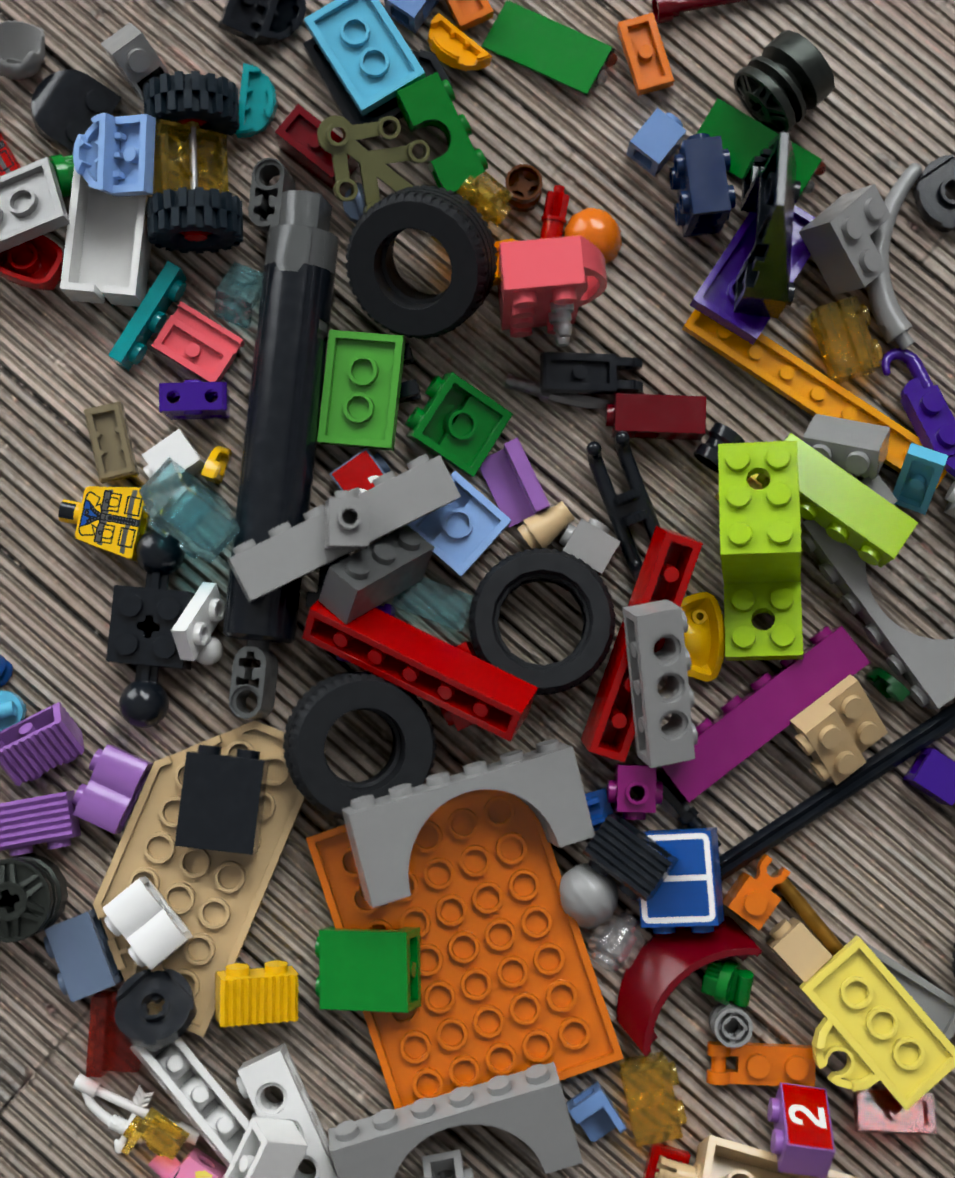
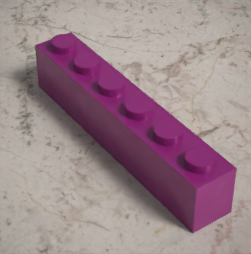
[658,626,870,802]

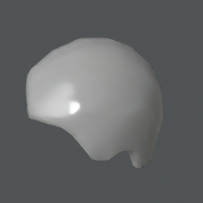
[0,20,46,80]
[559,863,618,930]

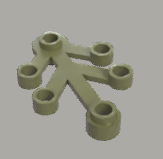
[317,115,430,214]

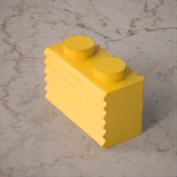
[215,960,298,1028]

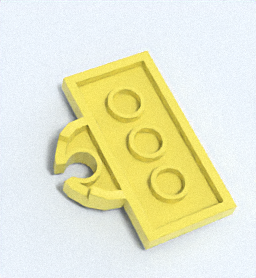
[799,935,955,1111]

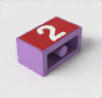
[767,1082,835,1178]

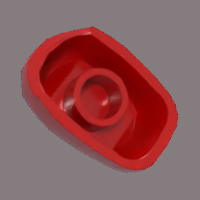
[0,235,64,291]

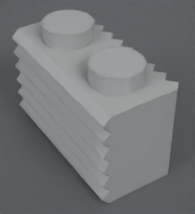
[803,414,891,480]

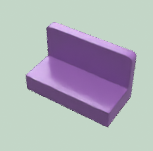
[479,437,550,528]

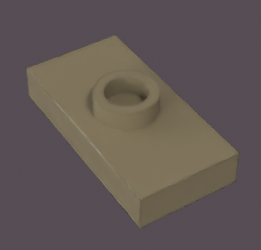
[84,401,139,484]

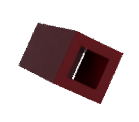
[605,393,706,440]

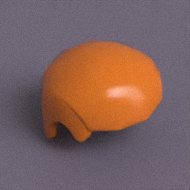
[563,208,622,265]

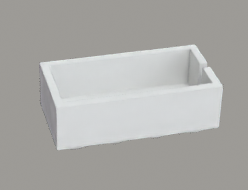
[60,153,161,307]

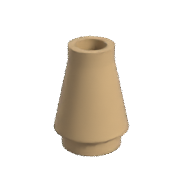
[517,501,575,549]

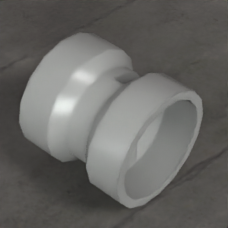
[708,1002,753,1048]

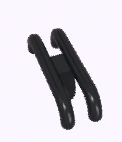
[586,431,660,581]

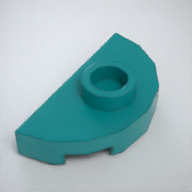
[236,63,278,138]

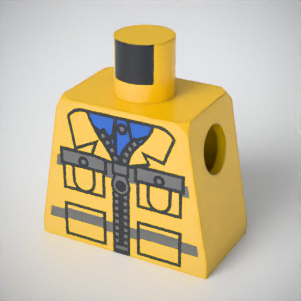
[58,486,154,563]

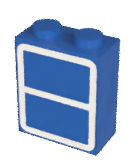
[639,827,725,934]

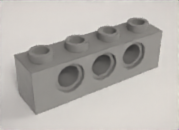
[622,599,698,768]

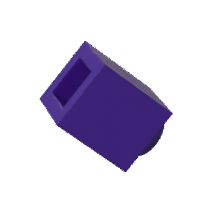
[903,748,955,806]

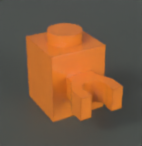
[723,854,791,931]

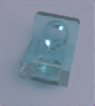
[214,262,263,328]

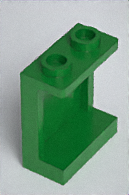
[315,926,421,1013]

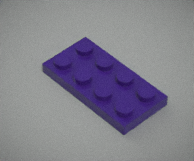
[690,205,815,345]

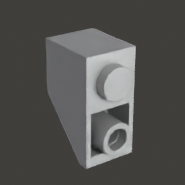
[101,22,170,103]

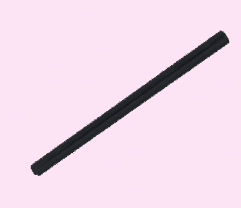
[719,702,955,881]

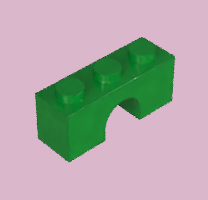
[395,72,488,194]

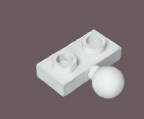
[171,582,225,665]

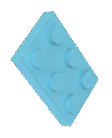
[304,0,426,116]

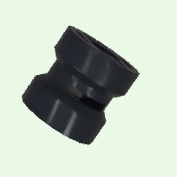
[693,422,745,473]

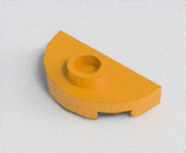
[427,12,492,71]

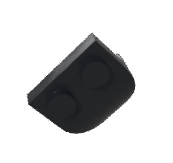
[218,0,306,46]
[30,70,122,155]

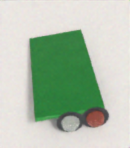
[481,0,617,95]
[697,98,826,205]

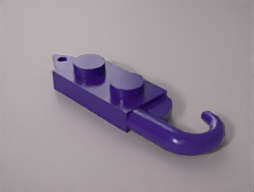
[881,348,955,477]

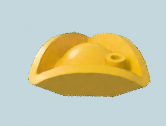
[681,592,725,682]

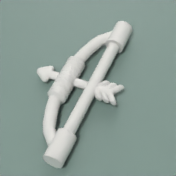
[73,1074,200,1154]

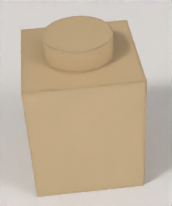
[766,917,833,983]

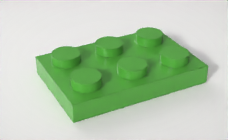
[317,330,406,451]

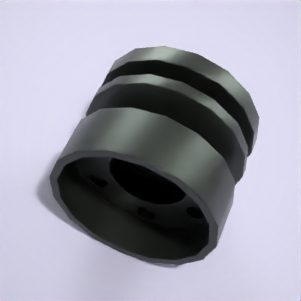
[734,30,835,134]
[0,854,68,943]

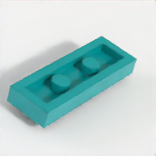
[108,261,187,371]

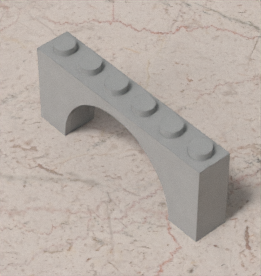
[801,474,955,709]
[341,739,595,908]
[328,1062,583,1178]

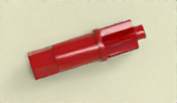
[539,185,570,239]

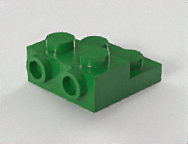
[405,372,513,477]

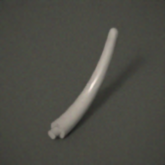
[866,163,922,351]

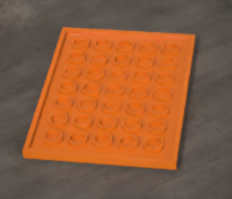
[306,789,624,1109]

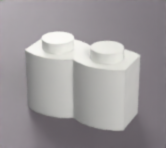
[102,876,193,970]

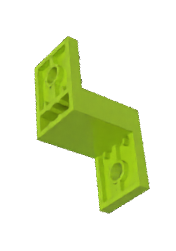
[718,440,803,661]

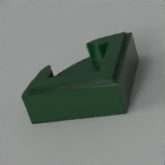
[865,666,911,702]

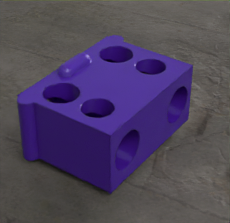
[159,379,230,420]

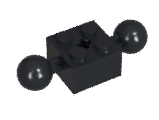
[106,528,194,728]

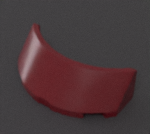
[616,916,763,1057]

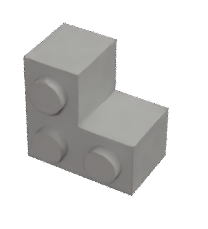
[799,184,892,296]

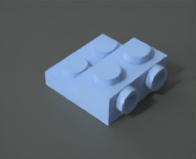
[408,471,512,578]

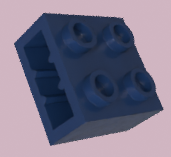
[669,133,736,238]

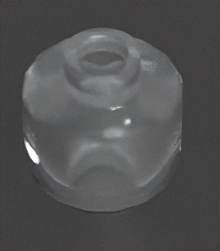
[588,912,645,973]

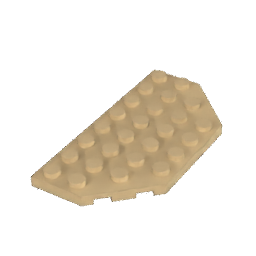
[93,720,326,1038]

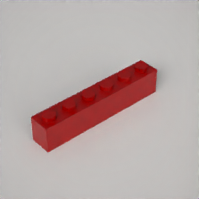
[581,526,703,763]
[302,599,538,742]

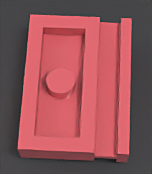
[151,301,245,382]

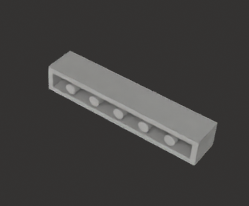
[228,454,461,603]

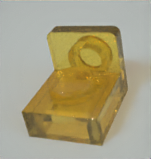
[121,1108,190,1160]

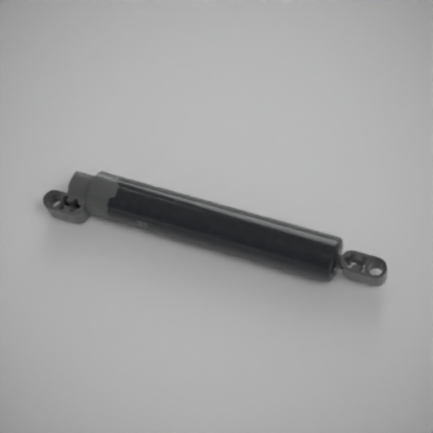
[223,158,339,720]

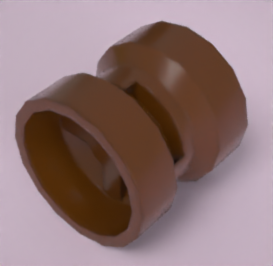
[505,164,542,212]

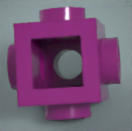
[607,764,663,820]

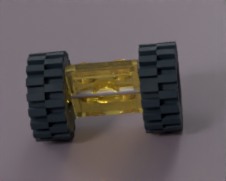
[143,71,243,254]

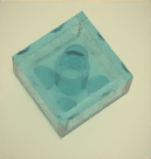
[139,457,241,564]

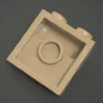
[790,674,888,785]

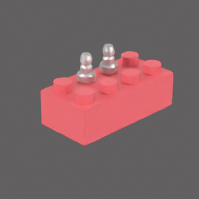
[498,236,607,347]

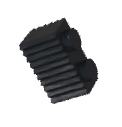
[583,813,678,901]

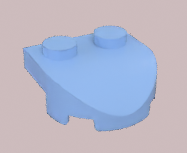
[73,112,156,197]

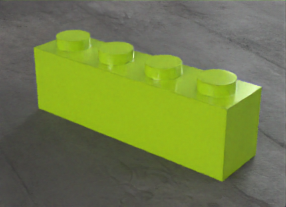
[756,433,918,568]

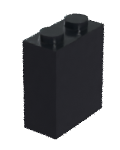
[175,745,269,855]

